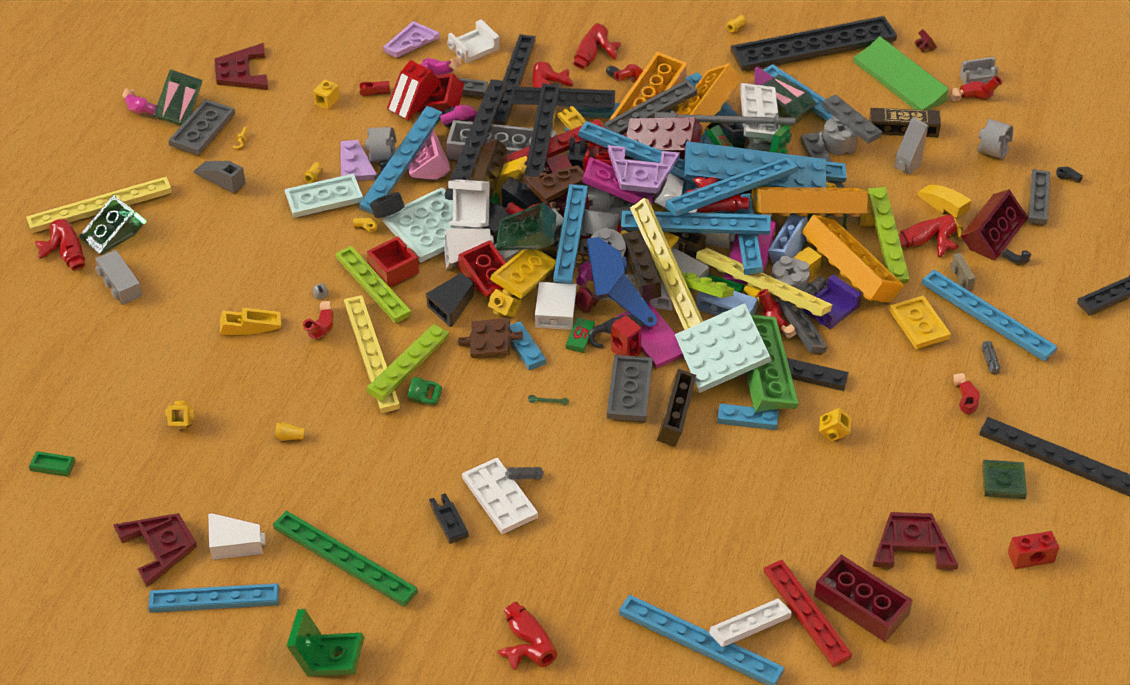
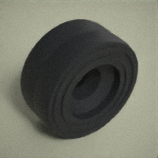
[370,192,405,218]

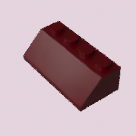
[960,189,1028,260]

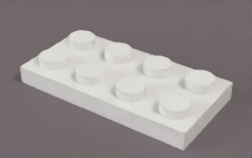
[740,83,780,139]
[462,457,538,535]

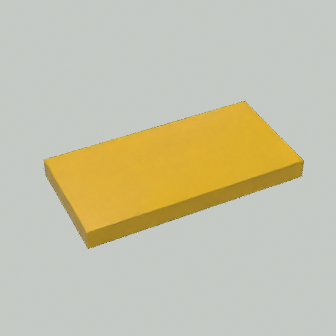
[490,245,556,299]

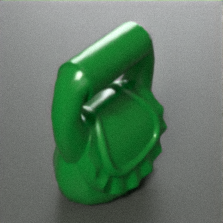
[407,377,442,405]

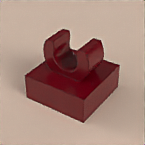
[914,29,937,52]
[575,286,599,313]

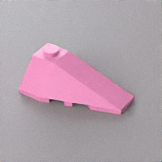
[408,129,451,180]

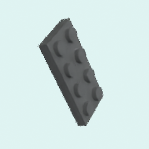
[168,99,235,155]
[607,355,653,422]

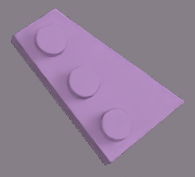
[383,21,440,58]
[341,140,377,181]

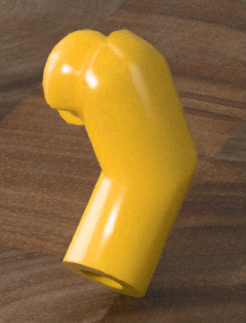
[353,218,378,233]

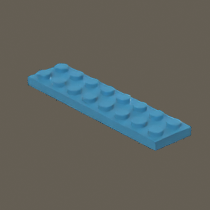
[684,141,826,187]

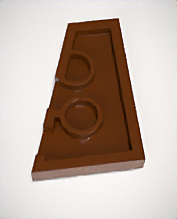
[523,165,585,204]

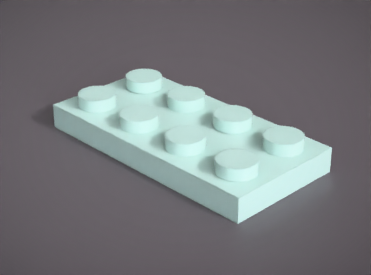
[285,174,363,218]

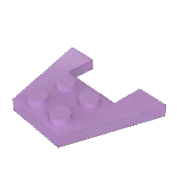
[608,145,680,193]

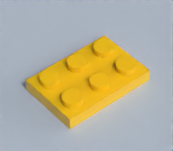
[889,295,951,349]

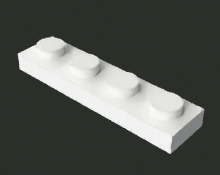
[709,598,792,647]

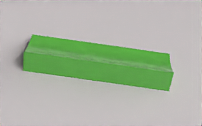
[853,36,949,110]
[746,314,799,413]

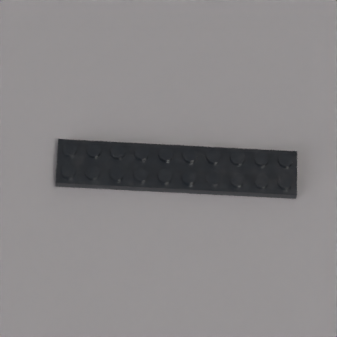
[731,16,897,71]

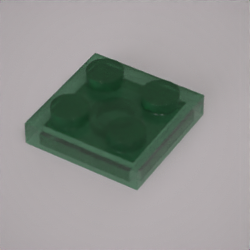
[982,459,1027,499]

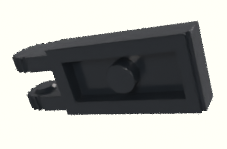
[429,493,469,544]

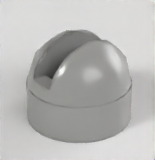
[313,283,328,300]

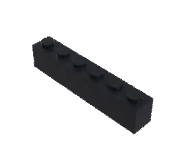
[511,86,615,108]

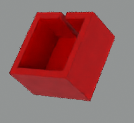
[367,236,419,287]

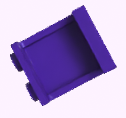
[803,275,862,329]

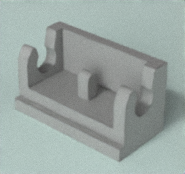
[959,57,999,85]

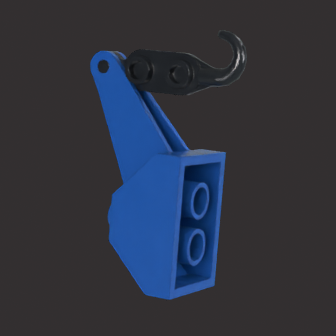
[587,237,657,348]

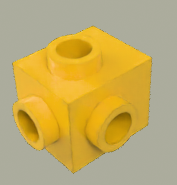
[488,289,522,317]
[165,400,195,429]
[819,408,852,442]

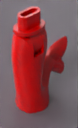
[573,23,621,70]
[533,62,573,88]
[686,177,749,213]
[898,214,959,257]
[35,219,85,271]
[497,602,558,670]

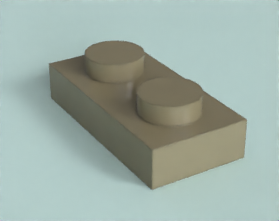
[950,253,976,291]

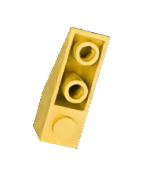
[494,156,528,196]

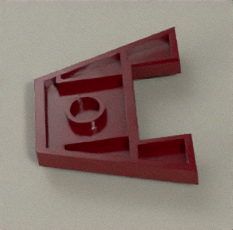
[215,43,268,90]
[873,512,958,570]
[113,513,197,588]

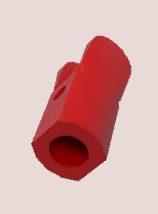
[359,81,390,96]

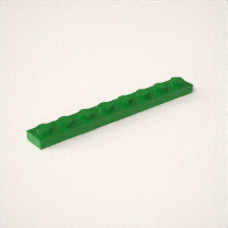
[273,510,418,607]

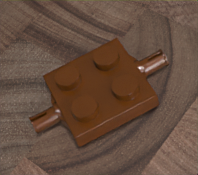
[458,318,523,358]

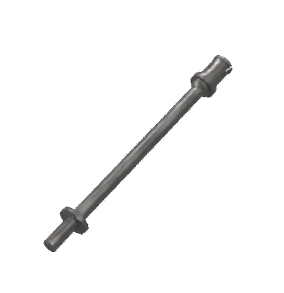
[654,111,795,129]

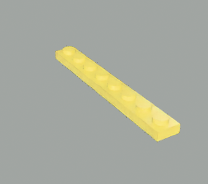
[26,177,172,233]
[630,198,703,330]
[696,248,832,316]
[344,295,400,413]

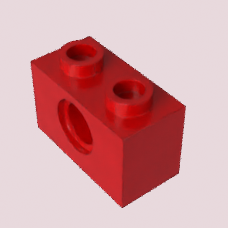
[611,315,642,356]
[1008,531,1059,569]

